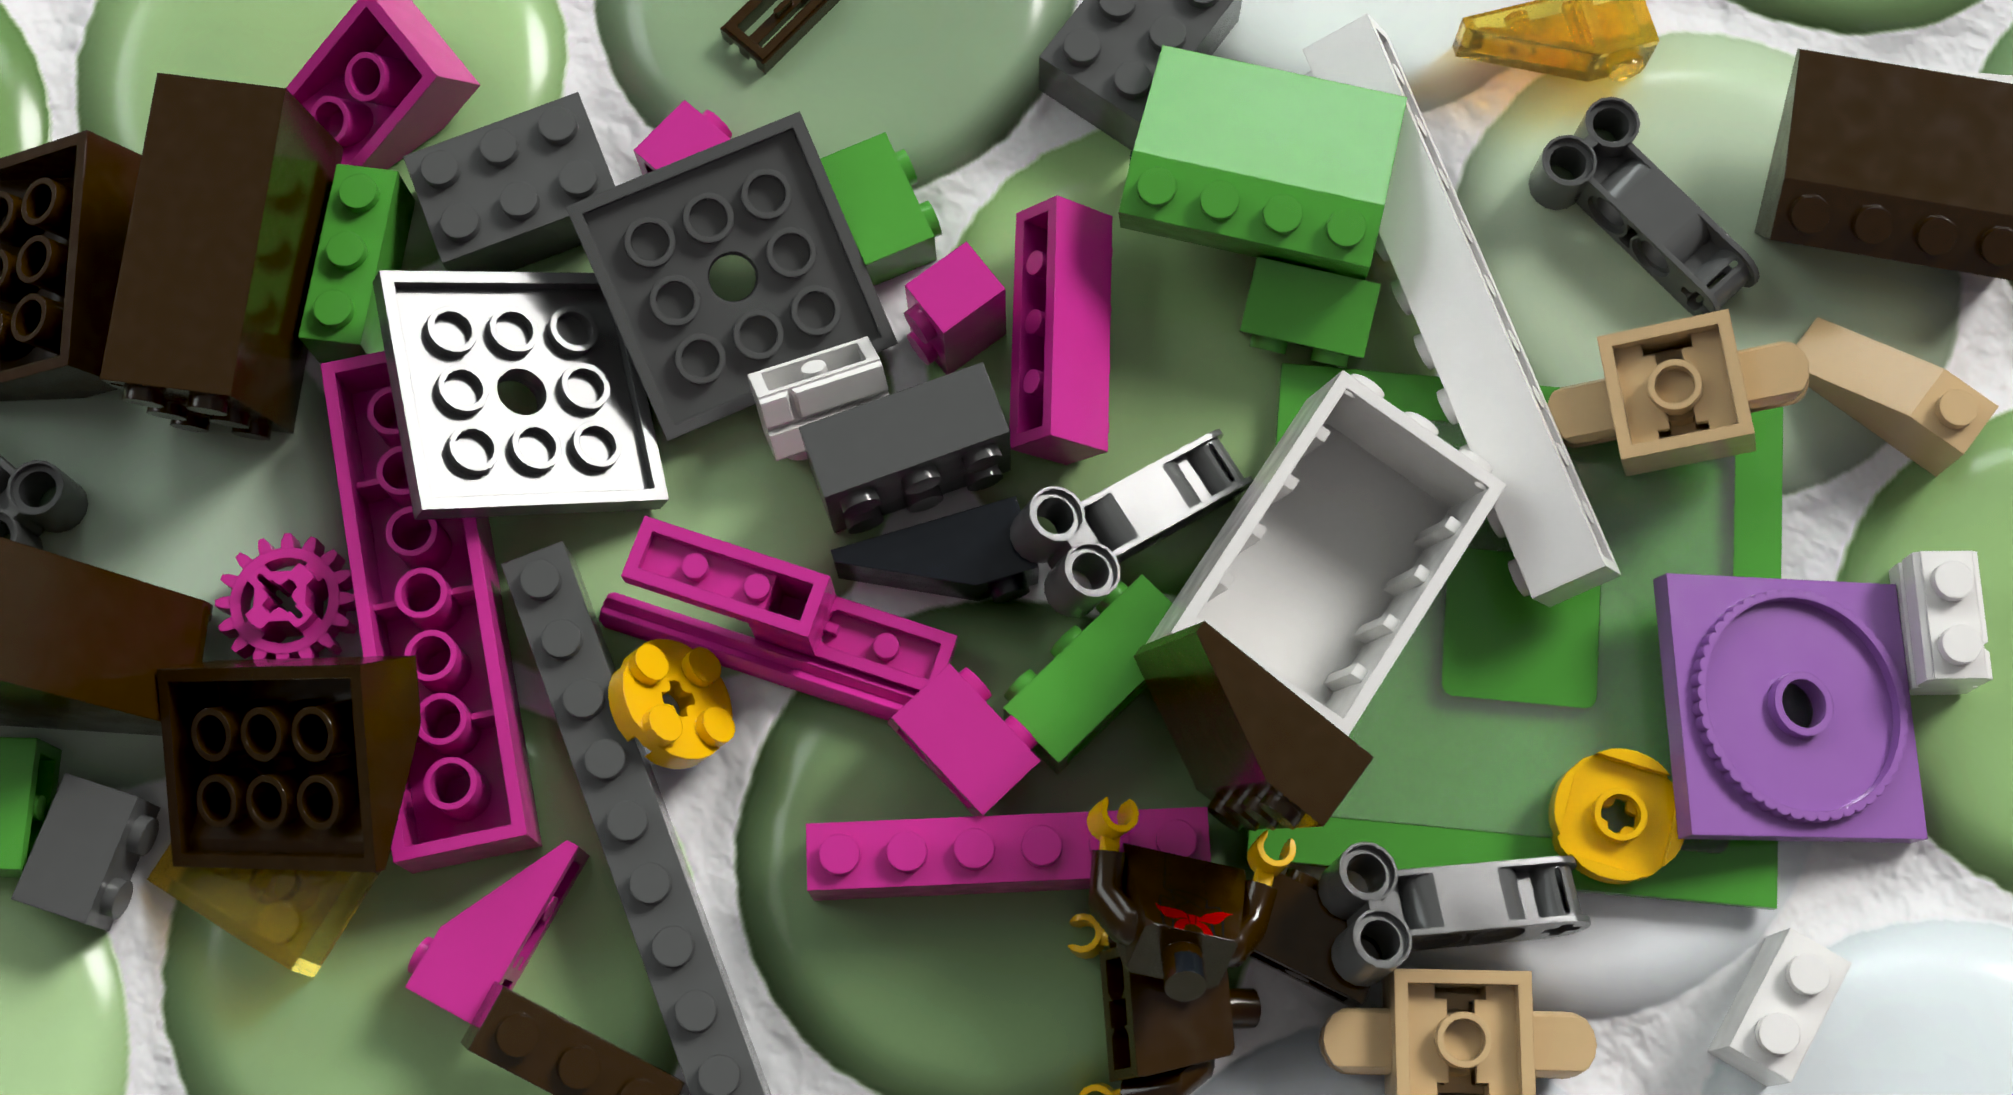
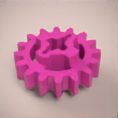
[215,533,357,659]

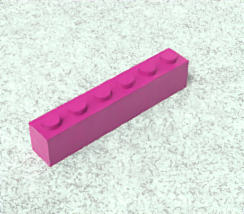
[806,807,1211,901]

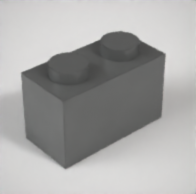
[11,773,161,931]

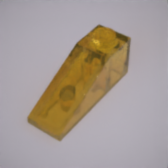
[1452,0,1660,82]

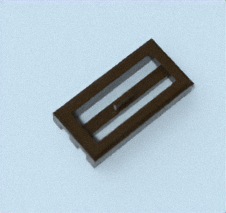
[720,0,840,74]

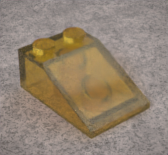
[147,843,381,978]

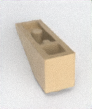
[1796,317,1999,477]

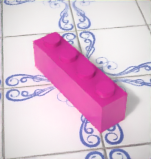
[1009,195,1113,465]

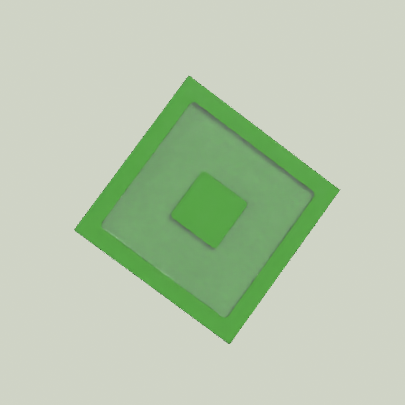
[1246,363,1783,910]

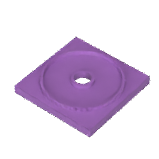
[1653,573,1928,843]

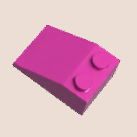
[286,0,480,169]

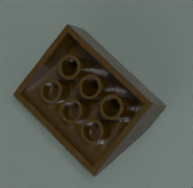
[1755,49,2013,281]
[0,130,142,401]
[1134,621,1374,832]
[157,655,421,872]

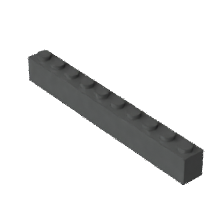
[501,541,771,1095]

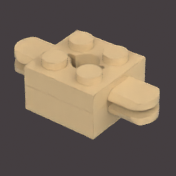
[1547,309,1809,477]
[1318,968,1597,1095]

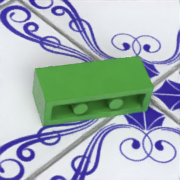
[298,164,415,363]
[1003,574,1172,775]

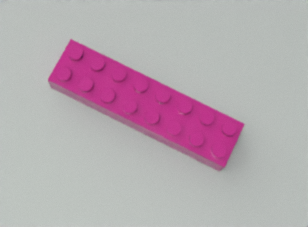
[321,351,542,874]

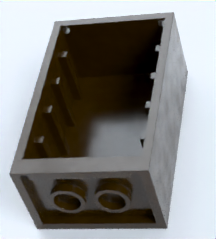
[100,73,344,440]

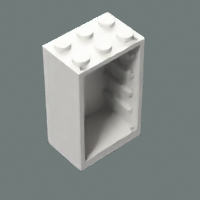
[1146,370,1507,736]

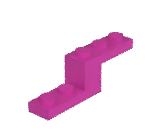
[621,515,958,692]

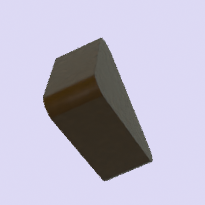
[0,537,213,736]

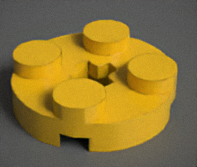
[608,639,735,769]
[1549,748,1684,884]

